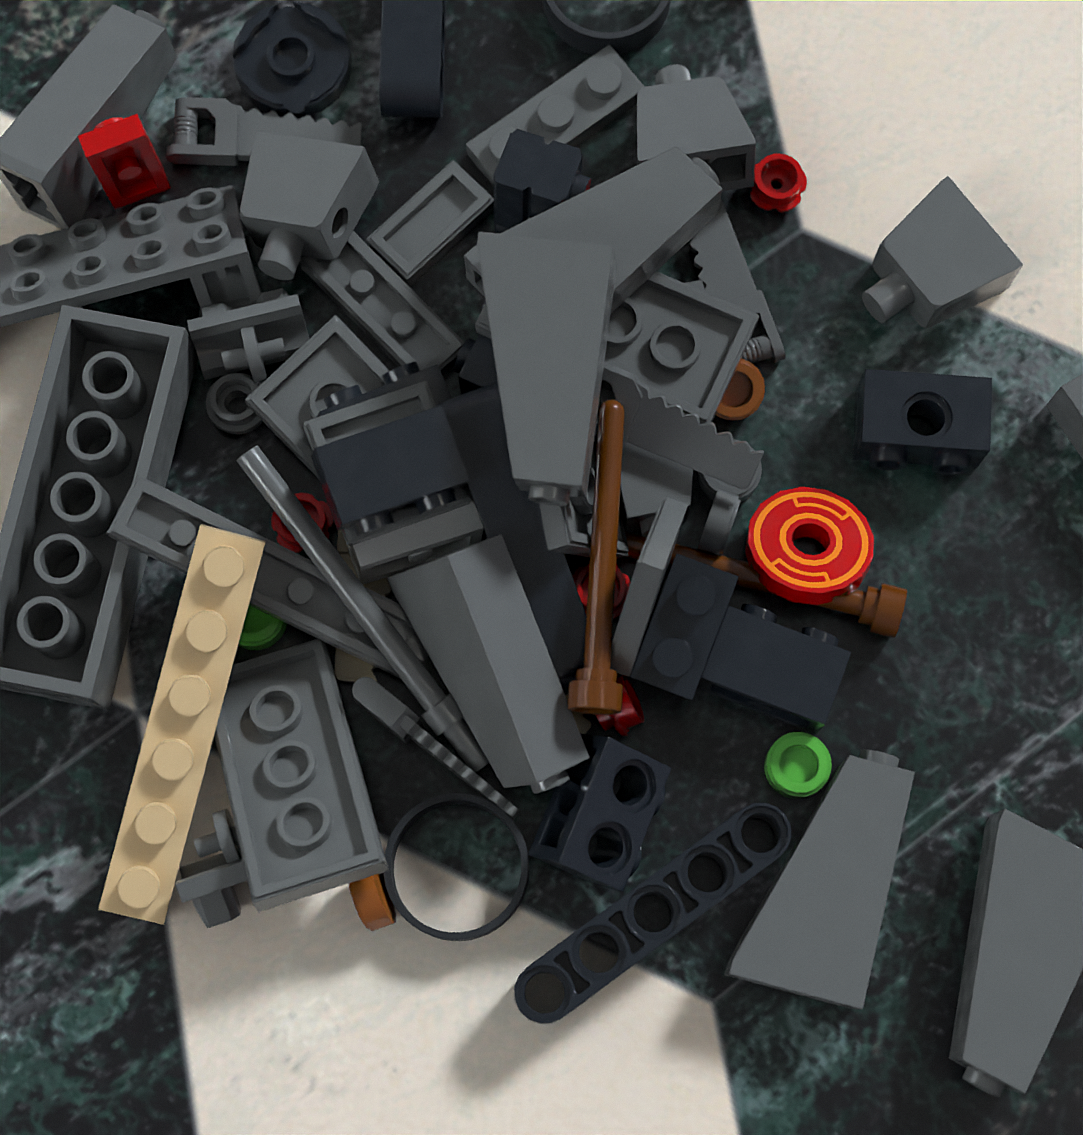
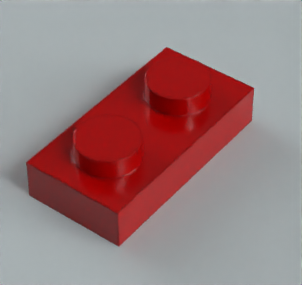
[78,114,171,209]

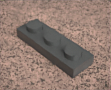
[466,45,645,187]

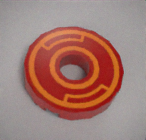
[745,487,874,605]

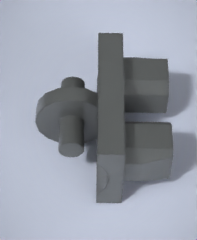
[187,288,309,382]
[175,809,247,928]

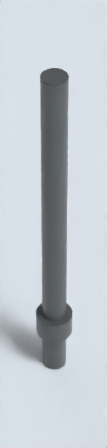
[237,445,489,773]

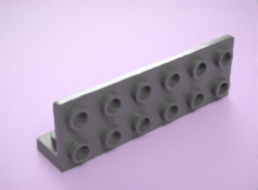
[0,186,262,327]

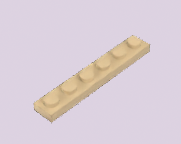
[98,524,266,925]

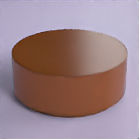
[715,358,765,420]
[349,873,396,931]

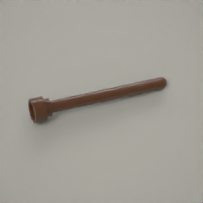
[568,400,625,715]
[625,531,907,638]

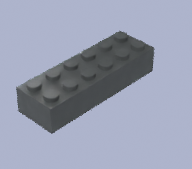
[0,305,198,710]

